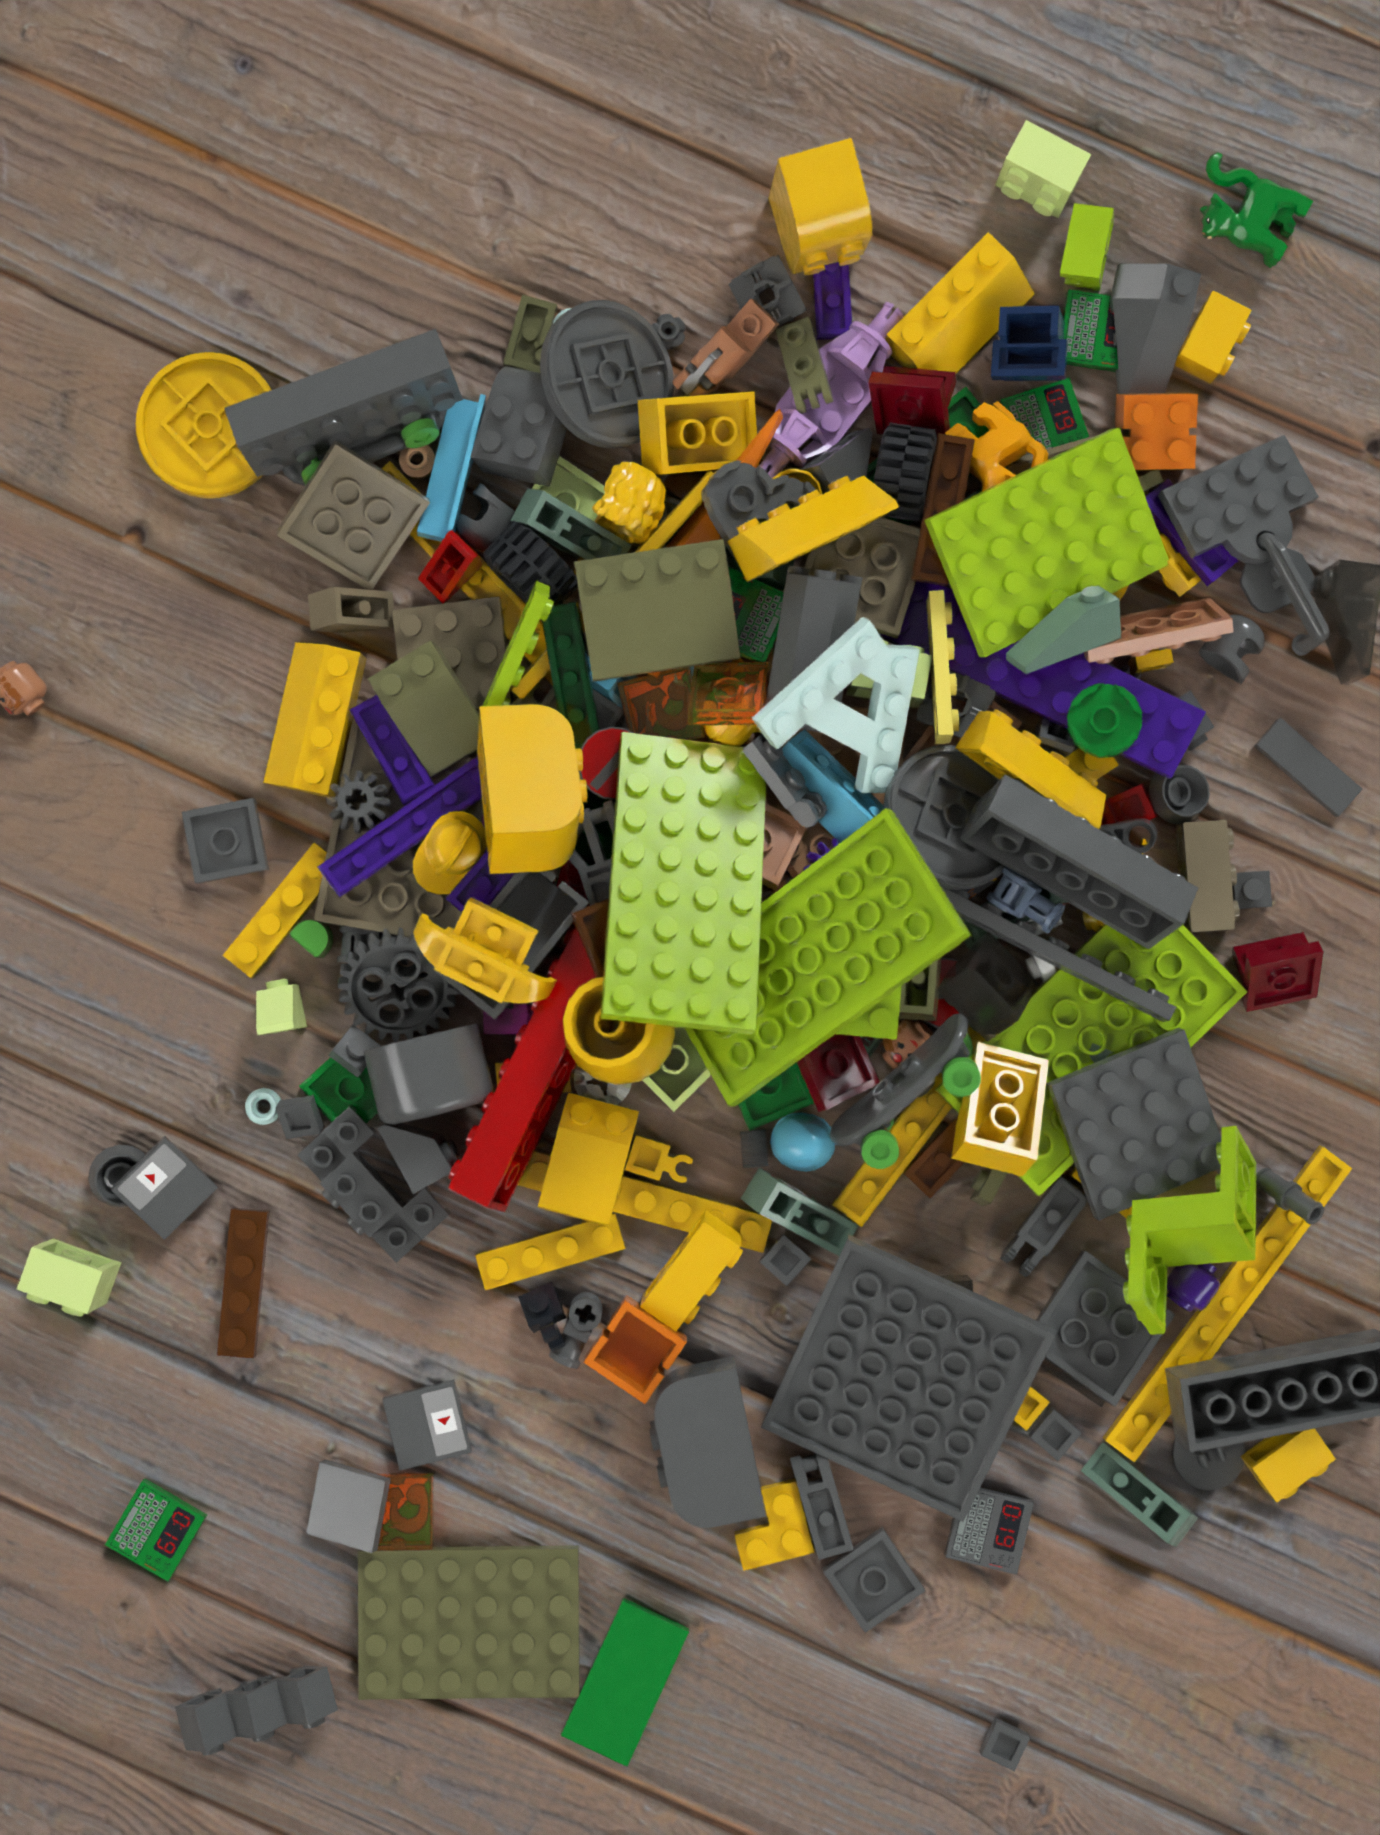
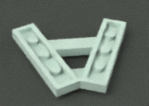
[752,617,920,793]

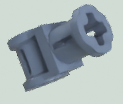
[986,866,1065,934]

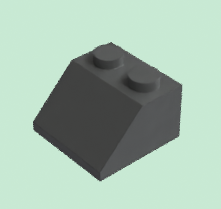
[377,1123,461,1194]

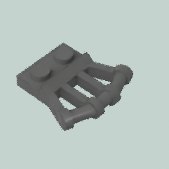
[569,799,615,905]

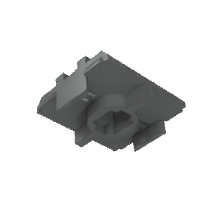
[728,255,807,332]
[916,670,996,738]

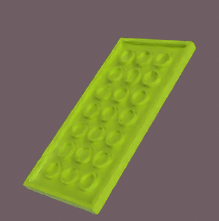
[601,732,766,1035]
[685,808,971,1106]
[935,924,1248,1196]

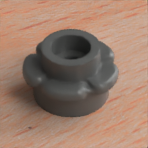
[652,314,686,350]

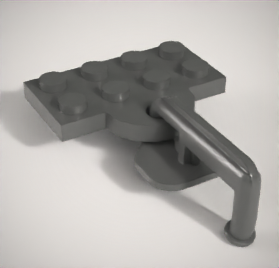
[1157,435,1330,656]

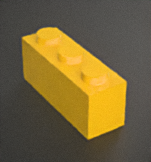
[640,1210,743,1332]

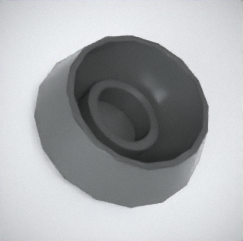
[1149,762,1210,824]
[88,1145,145,1208]

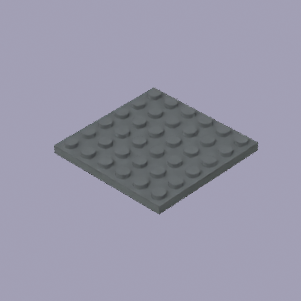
[761,1235,1056,1522]

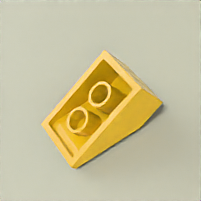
[637,391,759,474]
[952,1042,1049,1177]
[538,1093,639,1226]

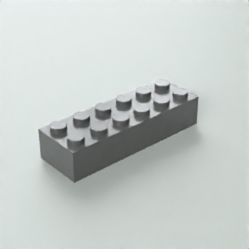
[224,329,463,477]
[959,775,1198,949]
[1165,1329,1380,1452]

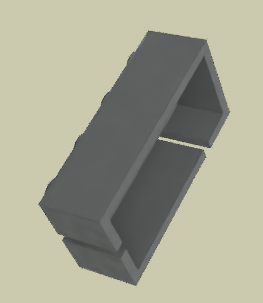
[436,870,589,1019]

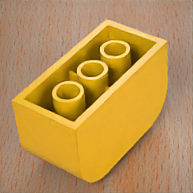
[768,138,872,275]
[477,705,587,874]

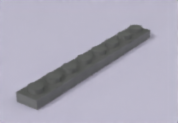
[941,887,1176,1022]

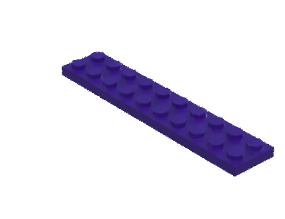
[879,581,1206,780]

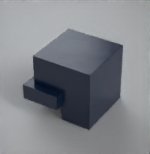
[991,306,1068,381]

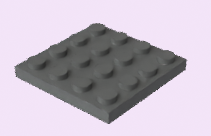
[1046,1028,1221,1221]

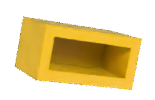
[1175,290,1252,384]
[1240,1428,1336,1503]

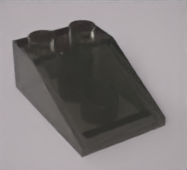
[1311,559,1380,685]

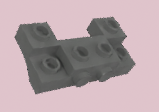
[298,1105,451,1263]

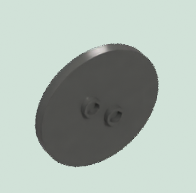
[540,300,674,449]
[883,745,1005,890]

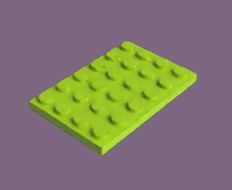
[924,427,1169,657]

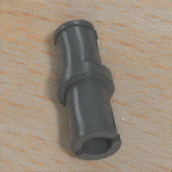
[1256,1167,1325,1225]

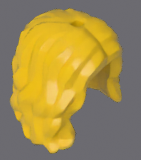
[592,462,666,545]

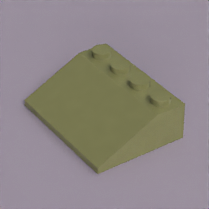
[574,539,740,682]

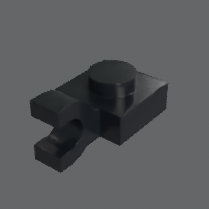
[518,1282,566,1352]

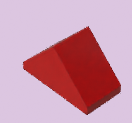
[418,530,483,604]

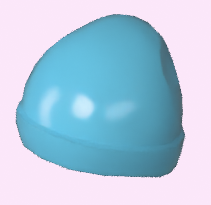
[770,1112,835,1172]

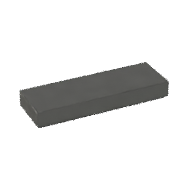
[1254,717,1362,817]

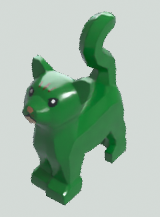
[1200,152,1313,268]

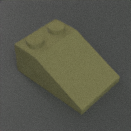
[368,640,479,777]

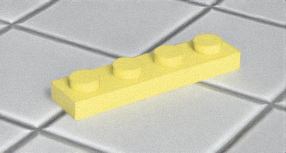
[926,590,959,744]

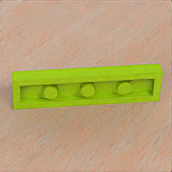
[478,581,554,723]

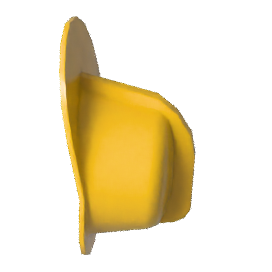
[413,811,487,895]

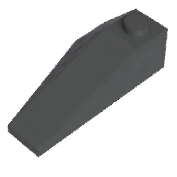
[1110,264,1201,394]

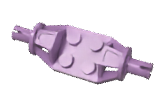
[758,302,904,478]

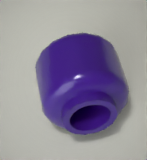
[1167,1264,1220,1313]

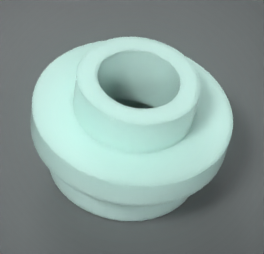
[245,1088,281,1125]

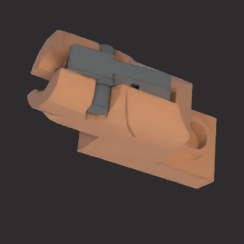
[672,299,779,396]

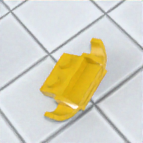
[413,897,557,1003]

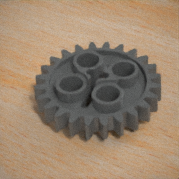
[338,928,458,1043]

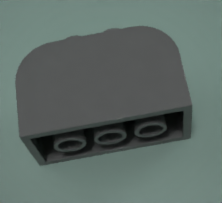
[649,1356,766,1528]

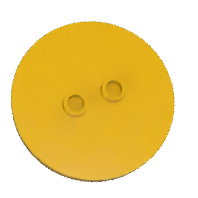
[135,352,272,498]

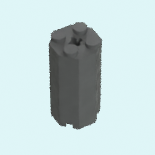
[766,566,862,732]

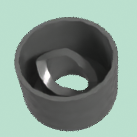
[363,1023,493,1124]

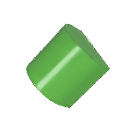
[290,920,334,958]

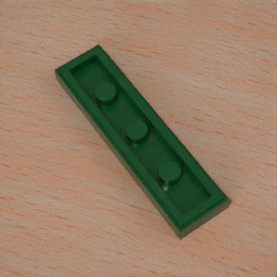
[542,602,600,749]

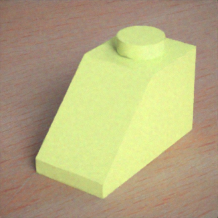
[256,979,307,1035]

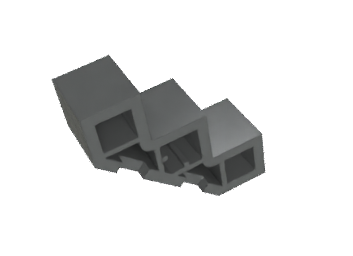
[175,1666,338,1755]

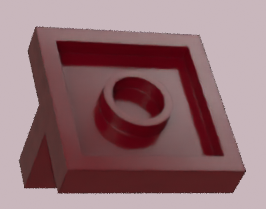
[868,366,956,438]
[1232,932,1324,1012]
[797,1034,880,1113]

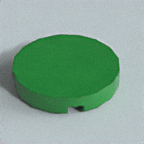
[1067,683,1142,758]

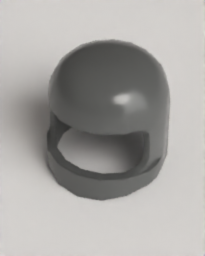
[457,483,515,553]
[1199,614,1265,684]

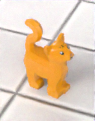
[945,401,1048,492]

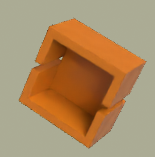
[1115,393,1198,470]
[583,1295,687,1404]

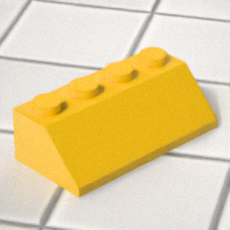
[885,232,1034,375]
[727,475,899,582]
[263,642,367,798]
[955,709,1106,829]

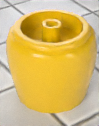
[563,976,675,1085]

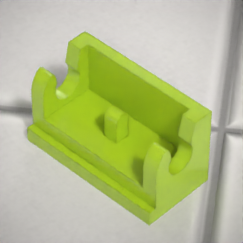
[1060,203,1114,291]

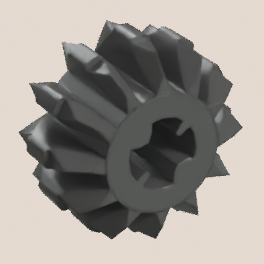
[326,770,391,834]

